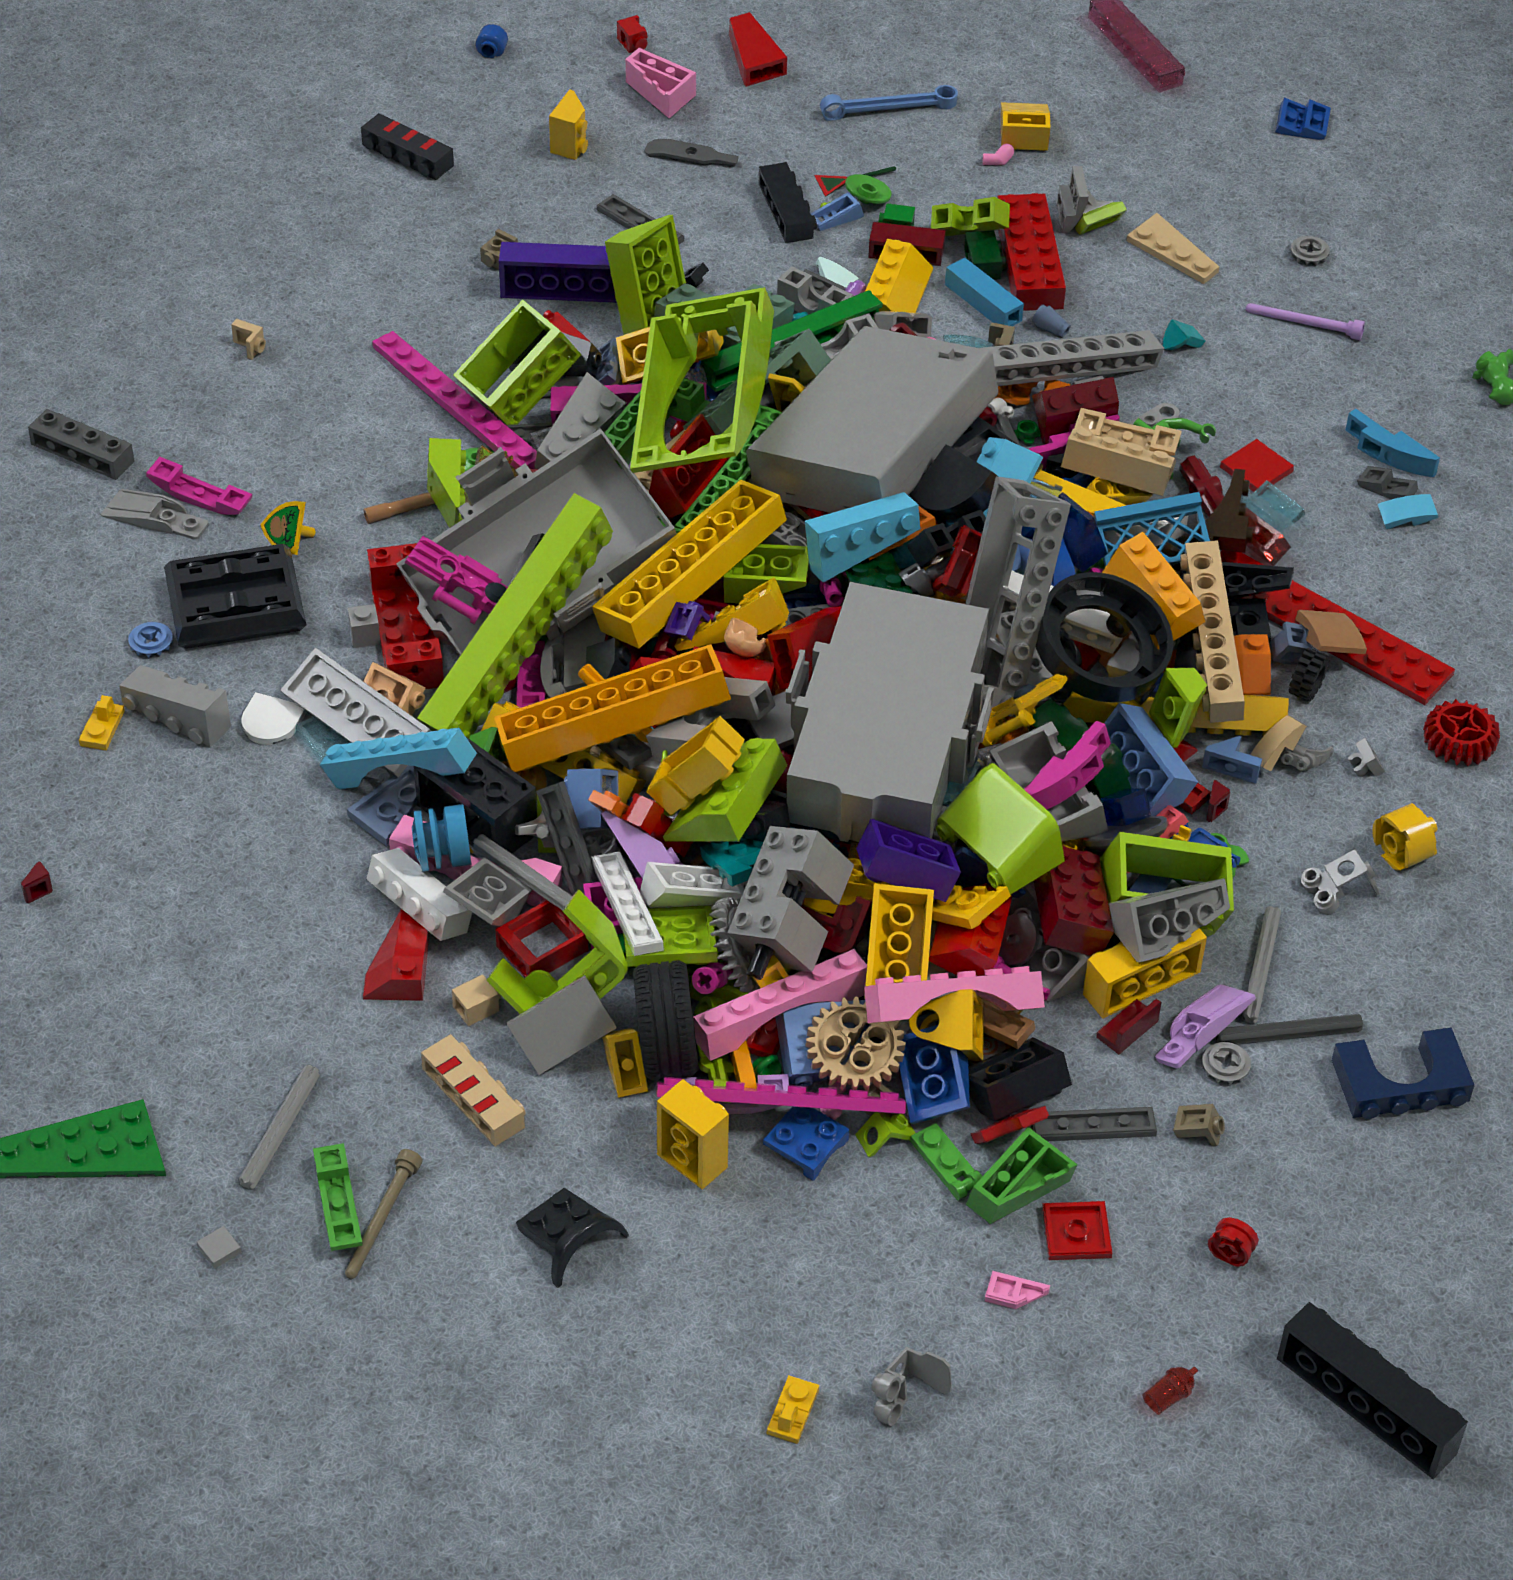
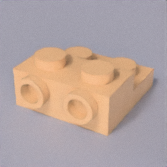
[363,662,425,716]

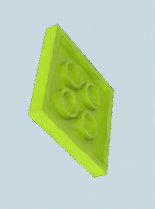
[623,905,718,967]

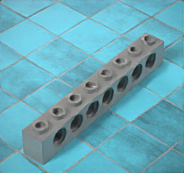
[981,330,1164,386]

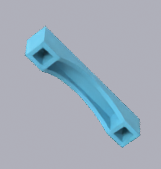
[320,728,477,789]

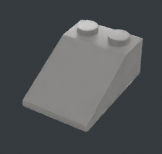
[443,858,532,926]

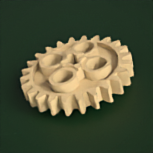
[805,997,906,1092]

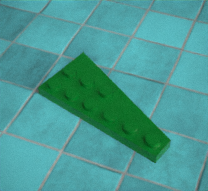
[0,1099,166,1179]

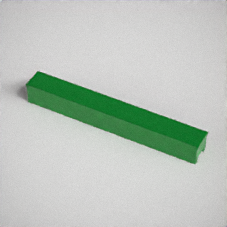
[700,290,883,392]

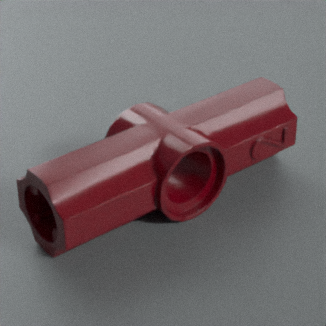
[1179,455,1224,517]

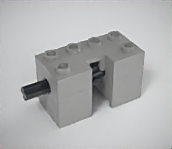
[727,826,854,980]

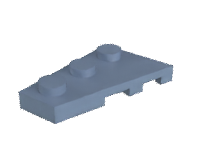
[594,338,619,385]
[347,765,417,847]

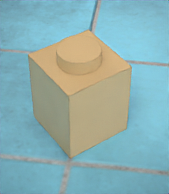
[452,974,501,1026]

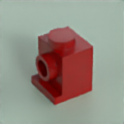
[617,15,648,53]

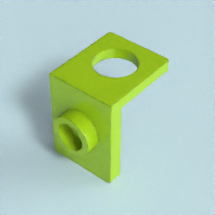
[855,1112,916,1157]

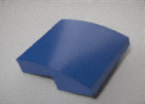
[1275,97,1331,140]

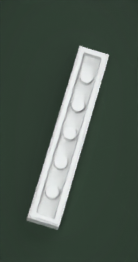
[592,852,664,956]

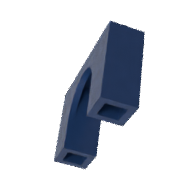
[1332,1027,1474,1119]

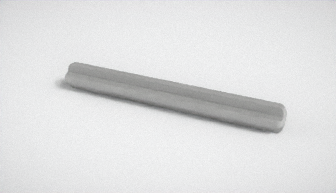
[473,834,573,911]
[1241,906,1281,1024]
[239,1065,319,1190]

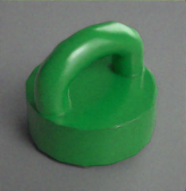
[752,1055,782,1083]

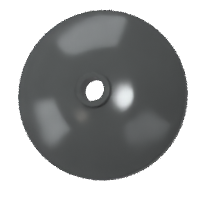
[1082,816,1168,854]

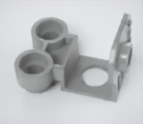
[1301,849,1380,915]
[872,1347,952,1426]

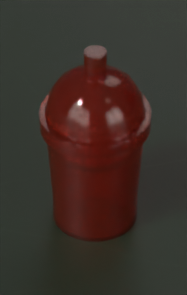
[1143,1367,1198,1415]

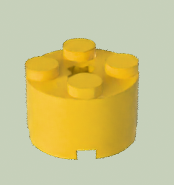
[1372,803,1437,870]

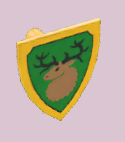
[261,501,316,555]

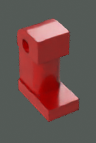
[932,526,982,600]
[620,793,693,857]

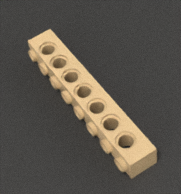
[1180,541,1245,723]

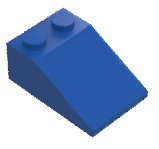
[899,1025,970,1125]

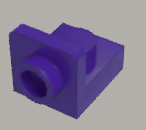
[664,601,711,640]

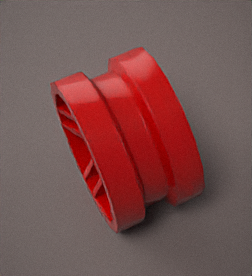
[1208,1217,1259,1267]

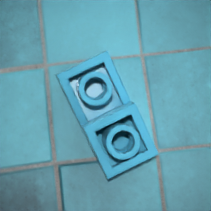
[1378,494,1439,529]

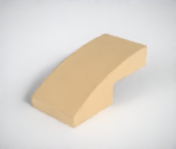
[1250,715,1307,771]

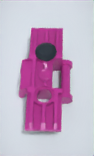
[405,536,508,625]

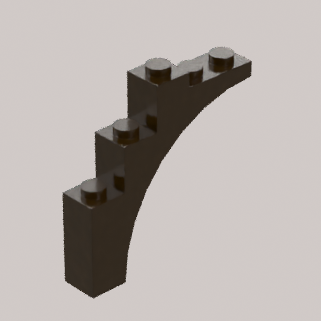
[1113,469,1254,578]

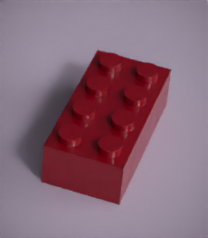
[1034,845,1114,956]

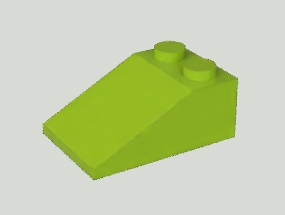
[724,544,809,604]

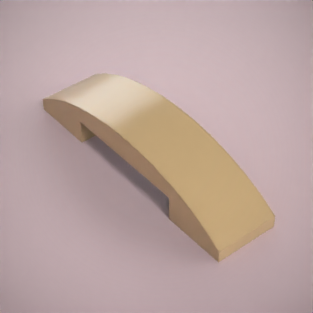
[1074,408,1182,456]

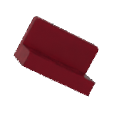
[1096,999,1162,1055]

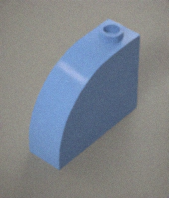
[775,1000,870,1087]

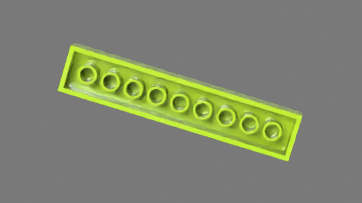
[417,493,613,739]

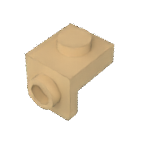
[231,319,266,360]

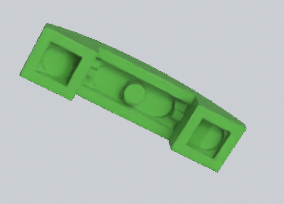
[313,1143,363,1251]

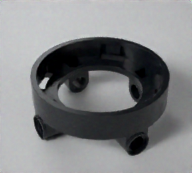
[1035,572,1173,705]

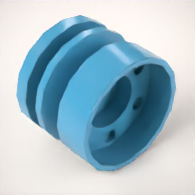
[411,804,472,872]

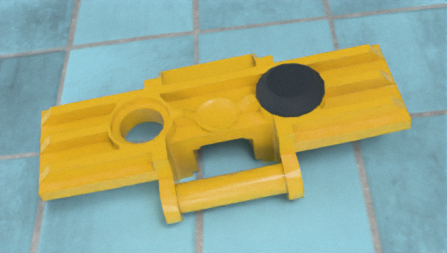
[982,674,1067,747]

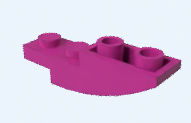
[1024,721,1111,810]

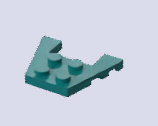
[700,838,763,887]

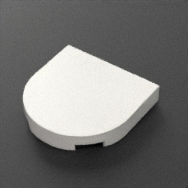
[241,692,307,745]

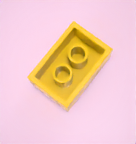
[657,1079,729,1190]

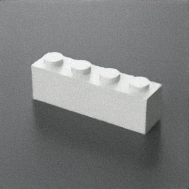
[367,848,472,941]

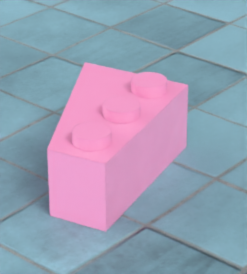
[625,48,696,118]

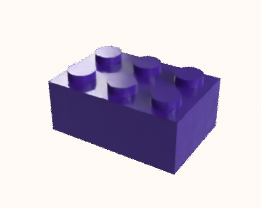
[856,819,961,902]

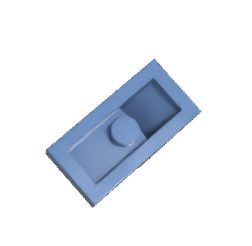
[1202,736,1262,784]

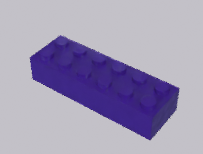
[499,242,617,303]

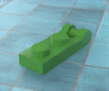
[910,1123,983,1200]

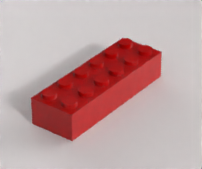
[997,193,1066,311]

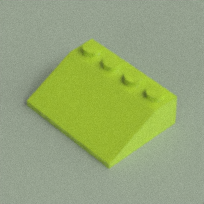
[605,215,686,335]
[663,738,787,841]

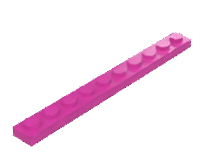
[372,331,537,469]

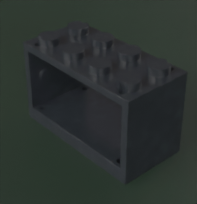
[414,736,537,854]

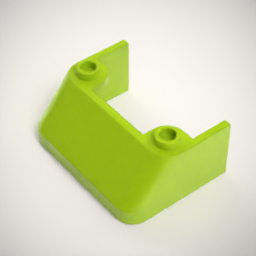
[486,890,628,1014]

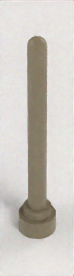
[345,1149,423,1279]

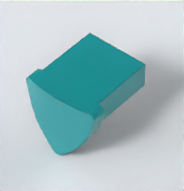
[1162,319,1206,350]

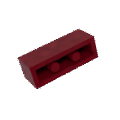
[868,222,946,266]

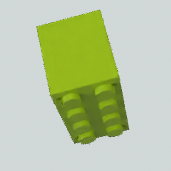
[453,299,582,425]
[1100,832,1234,936]

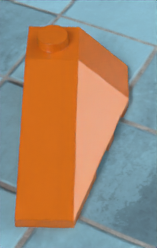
[1163,634,1271,695]

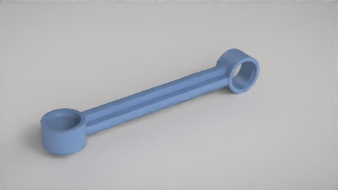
[820,85,958,121]

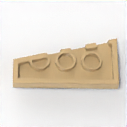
[1126,213,1219,284]

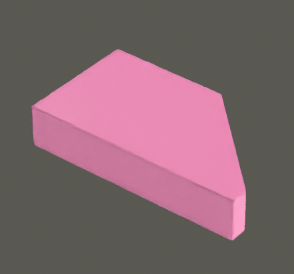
[985,1271,1050,1309]

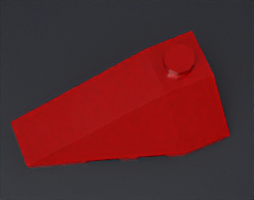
[363,909,430,1001]

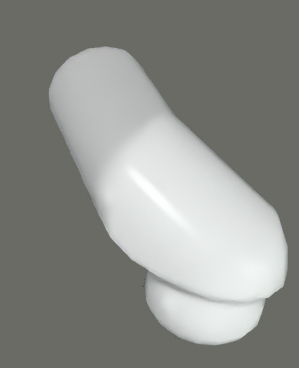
[988,398,1014,420]

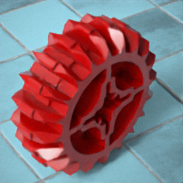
[1423,699,1500,767]

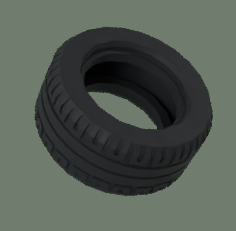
[633,960,699,1080]

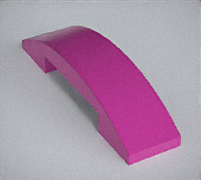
[146,456,252,515]
[517,641,545,708]

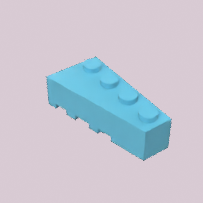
[805,492,920,582]

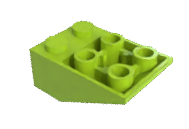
[427,438,466,528]

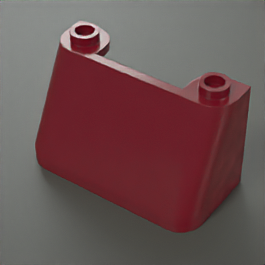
[800,896,872,953]

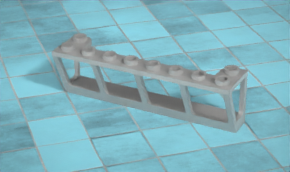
[965,476,1071,717]

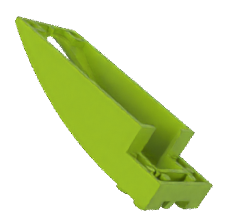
[630,287,774,473]

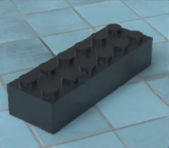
[1277,1302,1468,1479]

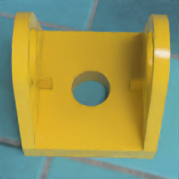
[909,989,983,1061]

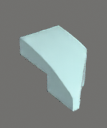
[816,257,859,287]

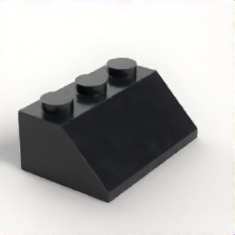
[968,1037,1072,1121]

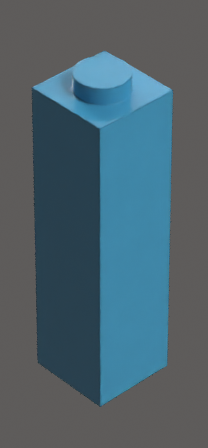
[945,258,1024,326]

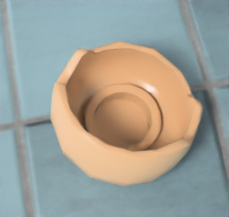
[724,618,766,657]

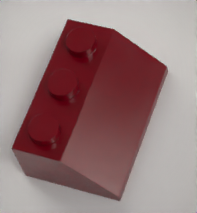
[1032,377,1119,445]

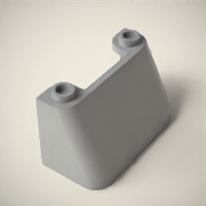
[989,721,1108,842]

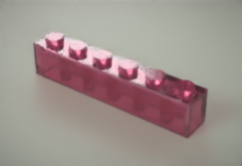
[1088,0,1185,93]

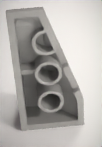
[1109,879,1230,962]

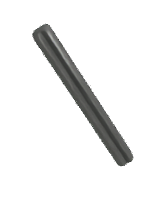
[1216,1014,1363,1044]

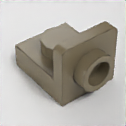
[988,323,1015,346]
[1173,1104,1225,1146]

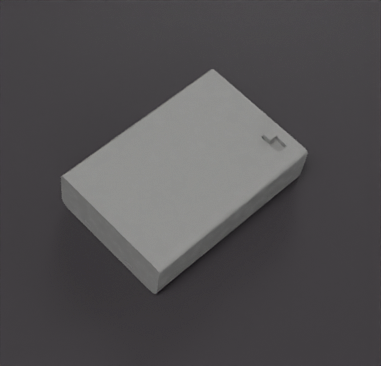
[746,326,998,513]

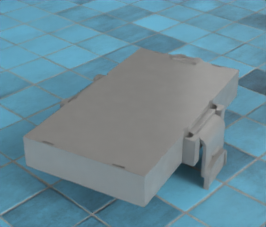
[396,428,677,657]

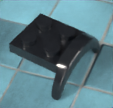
[516,1188,629,1288]

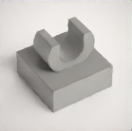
[1348,738,1385,776]

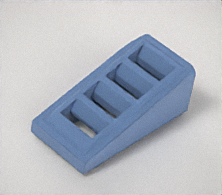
[811,192,864,231]

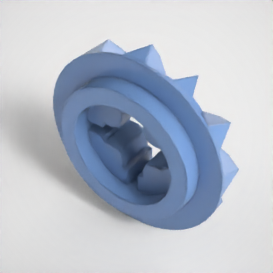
[128,622,173,658]

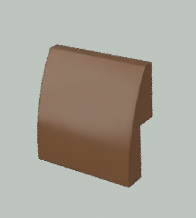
[1295,610,1367,654]

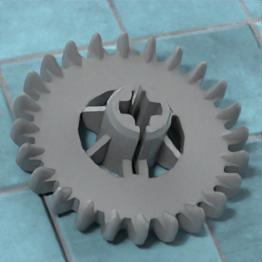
[709,897,760,993]

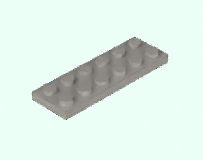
[280,648,432,777]

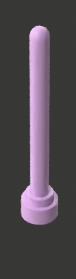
[1246,303,1365,341]

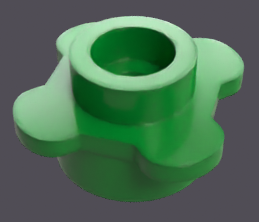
[1014,420,1041,445]

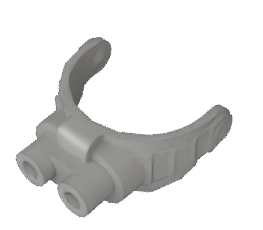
[1281,744,1334,771]

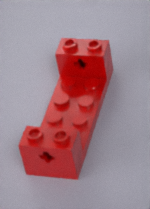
[367,543,444,689]

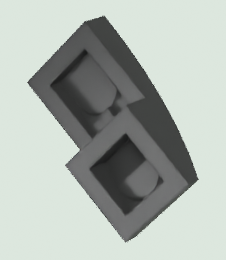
[1357,466,1418,500]

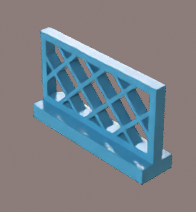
[1092,492,1210,567]

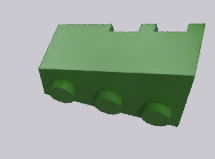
[966,1127,1078,1224]

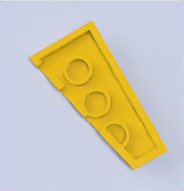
[932,885,1011,929]

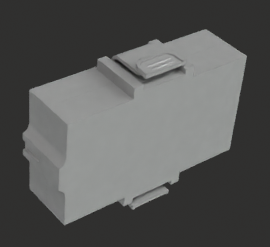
[785,582,994,842]

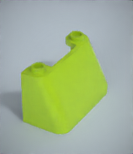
[936,763,1065,895]

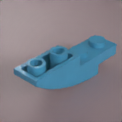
[1346,409,1440,477]

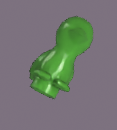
[1472,349,1513,405]

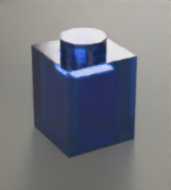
[1101,788,1151,826]

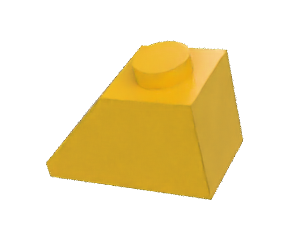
[602,1028,648,1098]

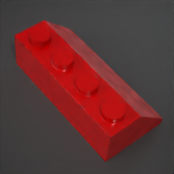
[649,414,729,518]
[929,883,1012,976]

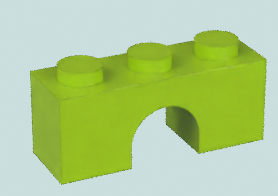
[931,197,1010,236]

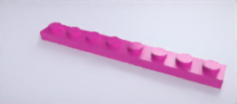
[656,1077,906,1114]

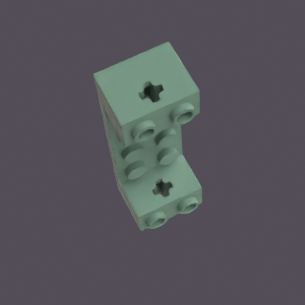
[683,329,831,435]

